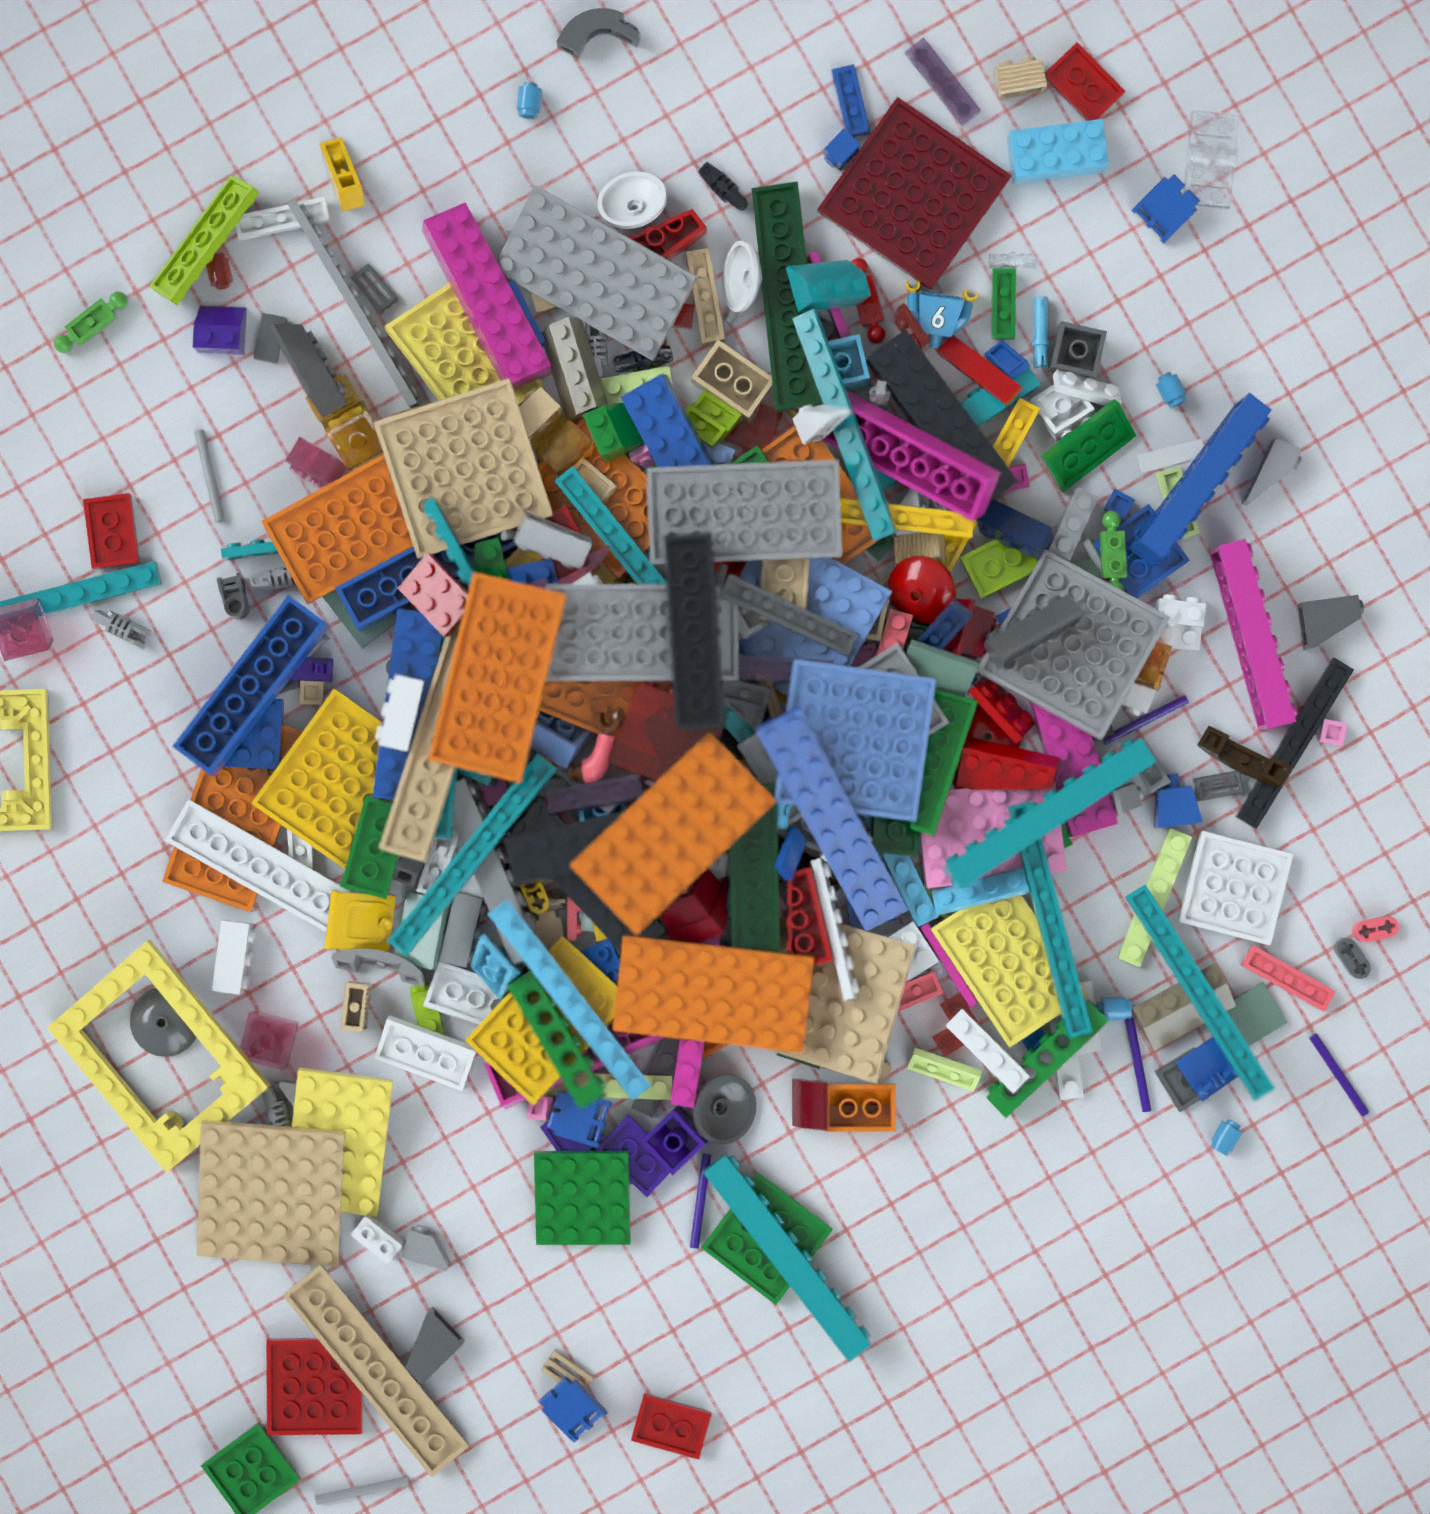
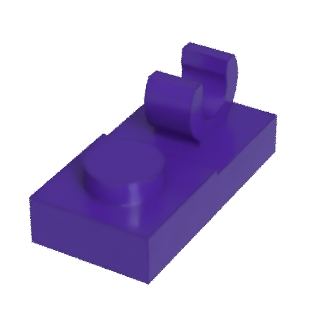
[290,657,334,683]

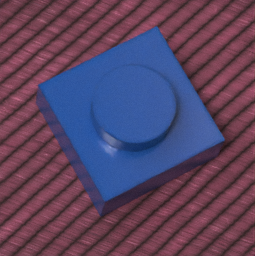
[1103,489,1135,521]
[1021,1027,1045,1051]

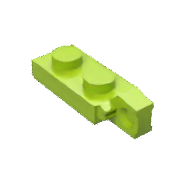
[410,973,445,1035]

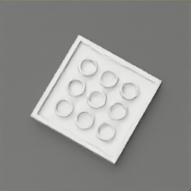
[1178,831,1293,946]

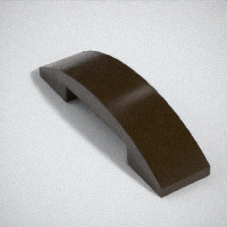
[1197,725,1294,788]

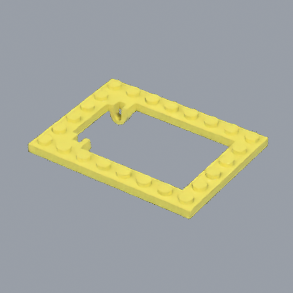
[0,689,52,831]
[47,940,271,1173]

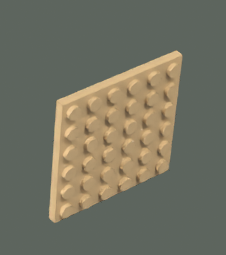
[374,379,554,559]
[764,907,916,1083]
[197,1120,345,1267]

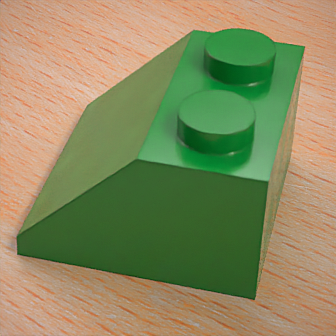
[583,402,645,463]

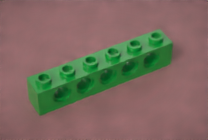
[507,971,607,1110]
[986,999,1110,1118]

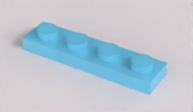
[932,868,1030,915]

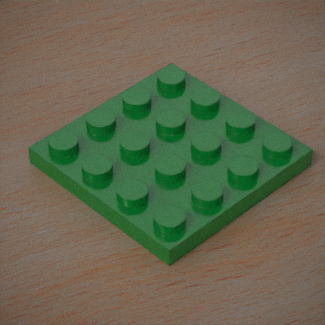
[534,1151,631,1245]
[701,1171,833,1305]

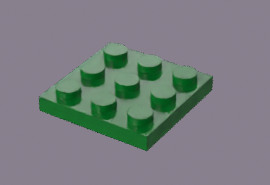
[201,1421,301,1514]

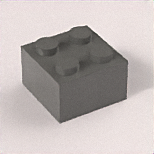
[1047,321,1107,380]

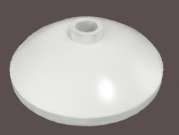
[597,172,667,229]
[723,241,762,313]

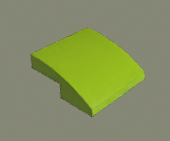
[685,391,742,448]

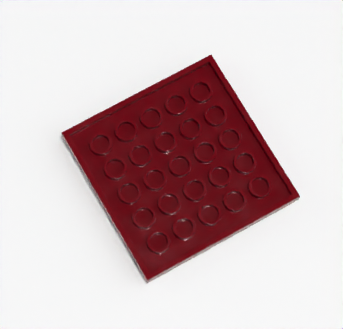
[817,96,1012,290]

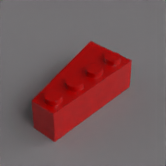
[627,209,707,261]
[955,737,1060,790]
[787,868,835,967]

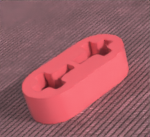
[1352,916,1399,942]

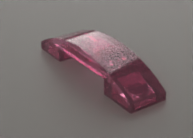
[529,545,610,590]

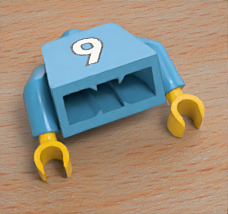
[906,281,978,348]

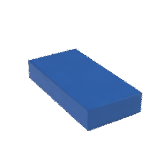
[984,340,1030,379]
[774,827,807,880]

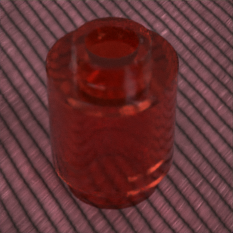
[206,253,233,290]

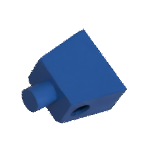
[1154,773,1203,828]

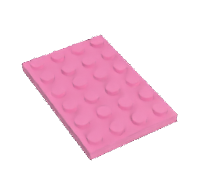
[919,781,1067,888]

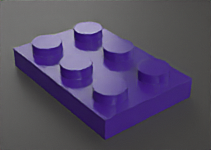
[596,1114,670,1197]

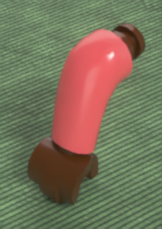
[568,707,626,784]

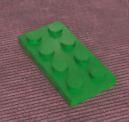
[1040,399,1136,493]
[340,796,398,899]

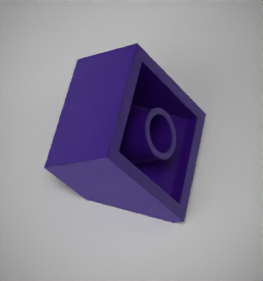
[192,306,247,355]
[641,1105,708,1176]

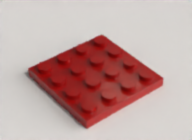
[266,1338,363,1436]

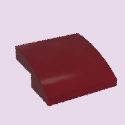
[792,1078,828,1130]

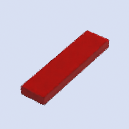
[937,335,1022,406]

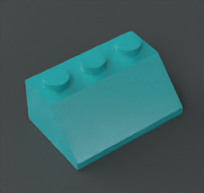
[786,260,871,313]

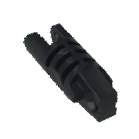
[698,162,748,211]
[613,345,673,373]

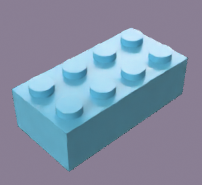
[1007,119,1109,184]

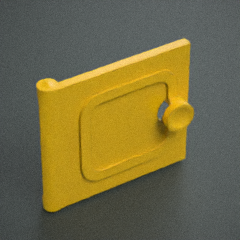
[325,890,396,952]

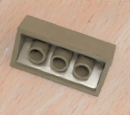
[542,317,608,423]
[1132,963,1236,1051]

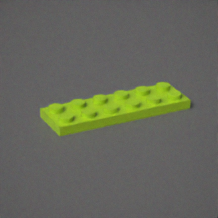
[149,175,259,305]

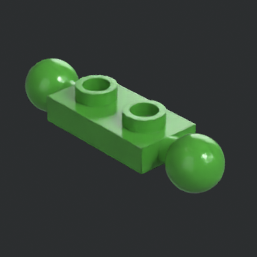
[54,291,128,353]
[1099,511,1127,592]

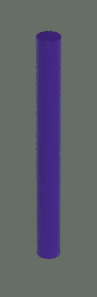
[1102,695,1189,745]
[1125,1018,1152,1112]
[1309,1033,1370,1117]
[690,1153,712,1249]

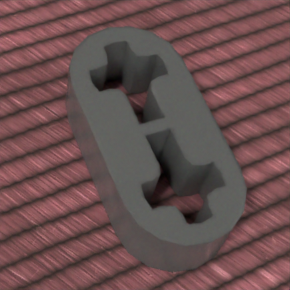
[1334,938,1371,979]

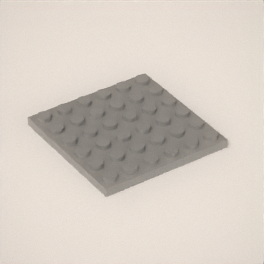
[976,549,1170,741]

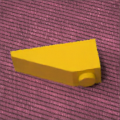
[319,137,365,212]

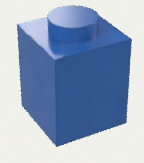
[823,128,860,170]

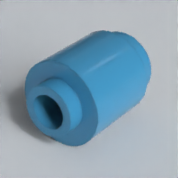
[517,82,542,119]
[1156,372,1187,409]
[1096,997,1132,1021]
[1210,1119,1243,1156]

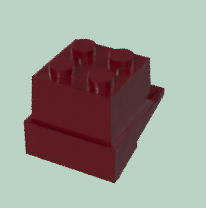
[941,598,997,660]
[659,868,729,943]

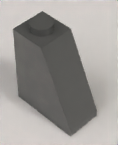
[1297,595,1364,650]
[405,1307,465,1385]

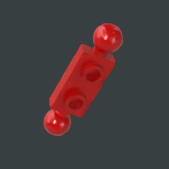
[851,258,886,344]

